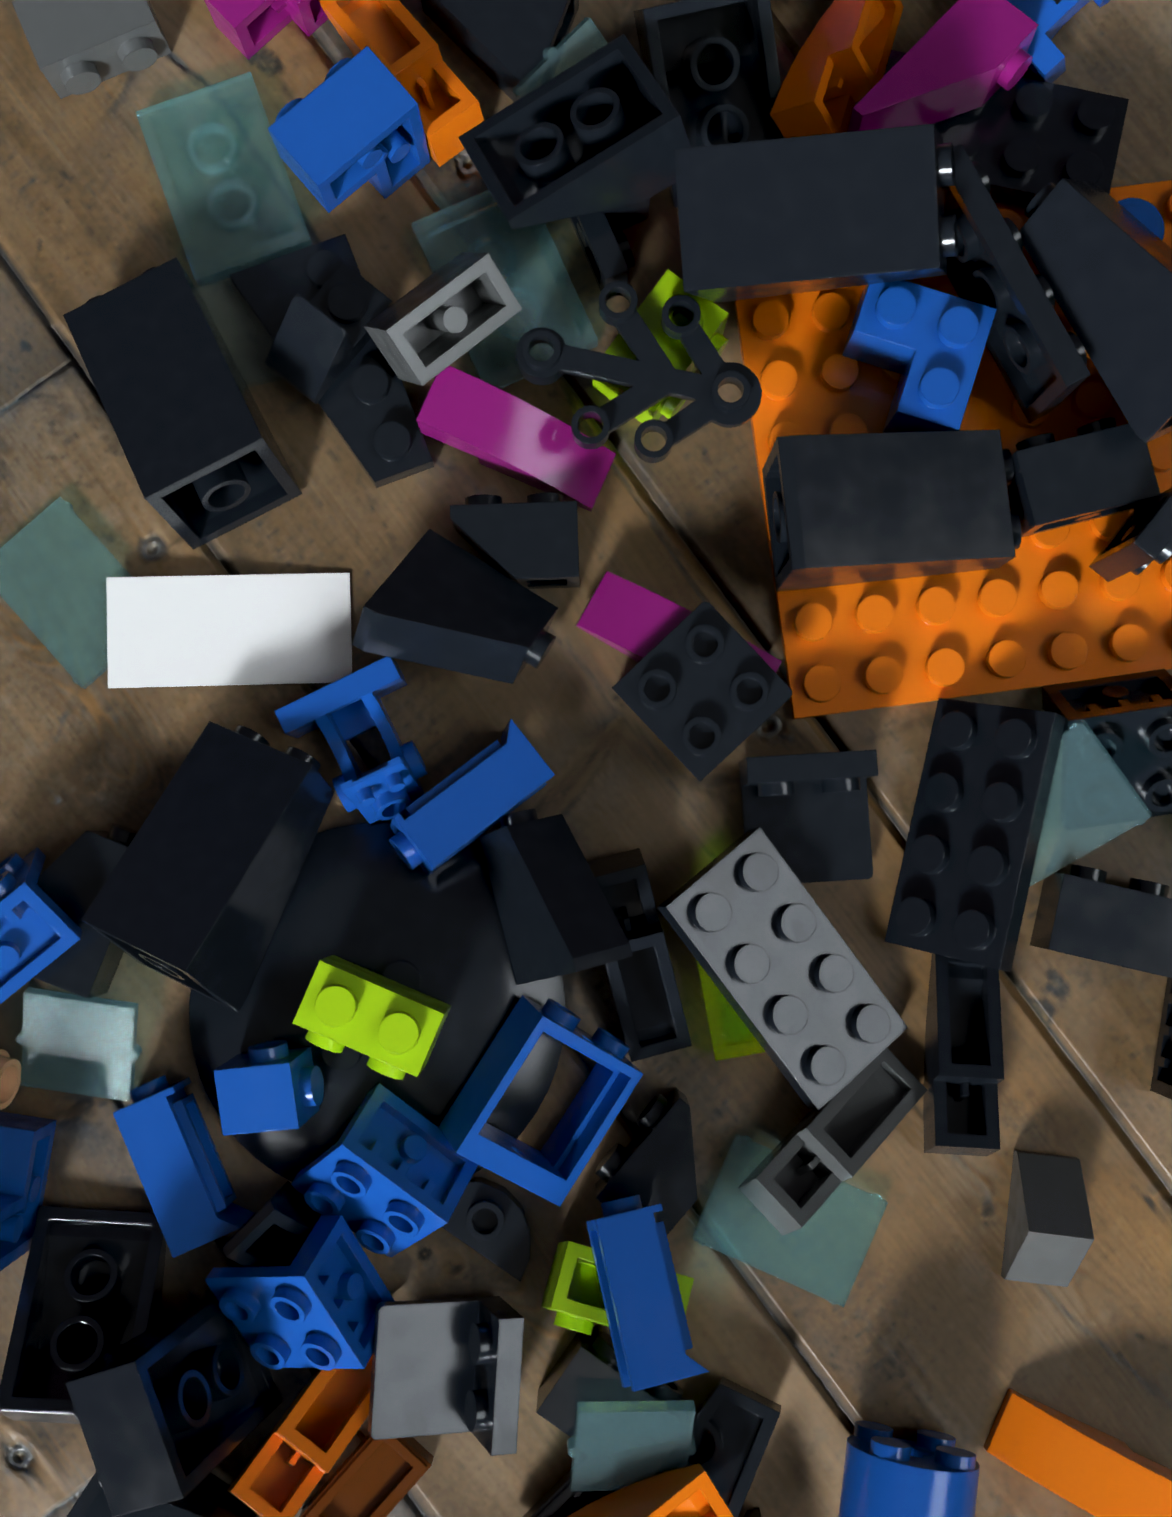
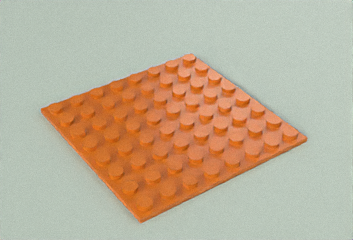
[734,180,1172,720]

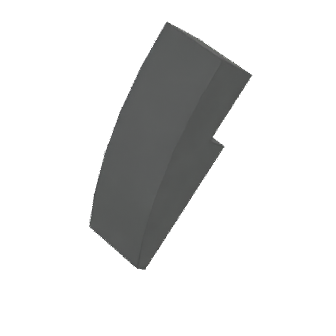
[738,1048,927,1236]

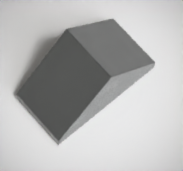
[1001,1150,1094,1287]

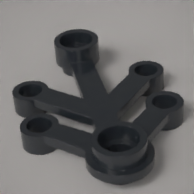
[516,281,762,463]

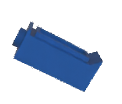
[389,719,555,876]
[113,1075,254,1258]
[586,1195,709,1392]

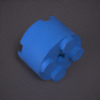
[838,1421,980,1517]

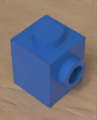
[213,1040,324,1136]

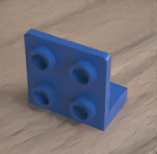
[0,847,82,1004]
[291,1083,478,1257]
[205,1215,395,1371]

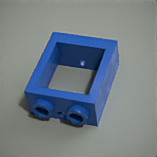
[438,995,643,1207]

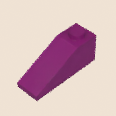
[847,0,1038,132]

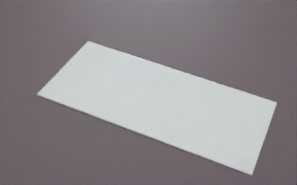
[106,573,352,688]

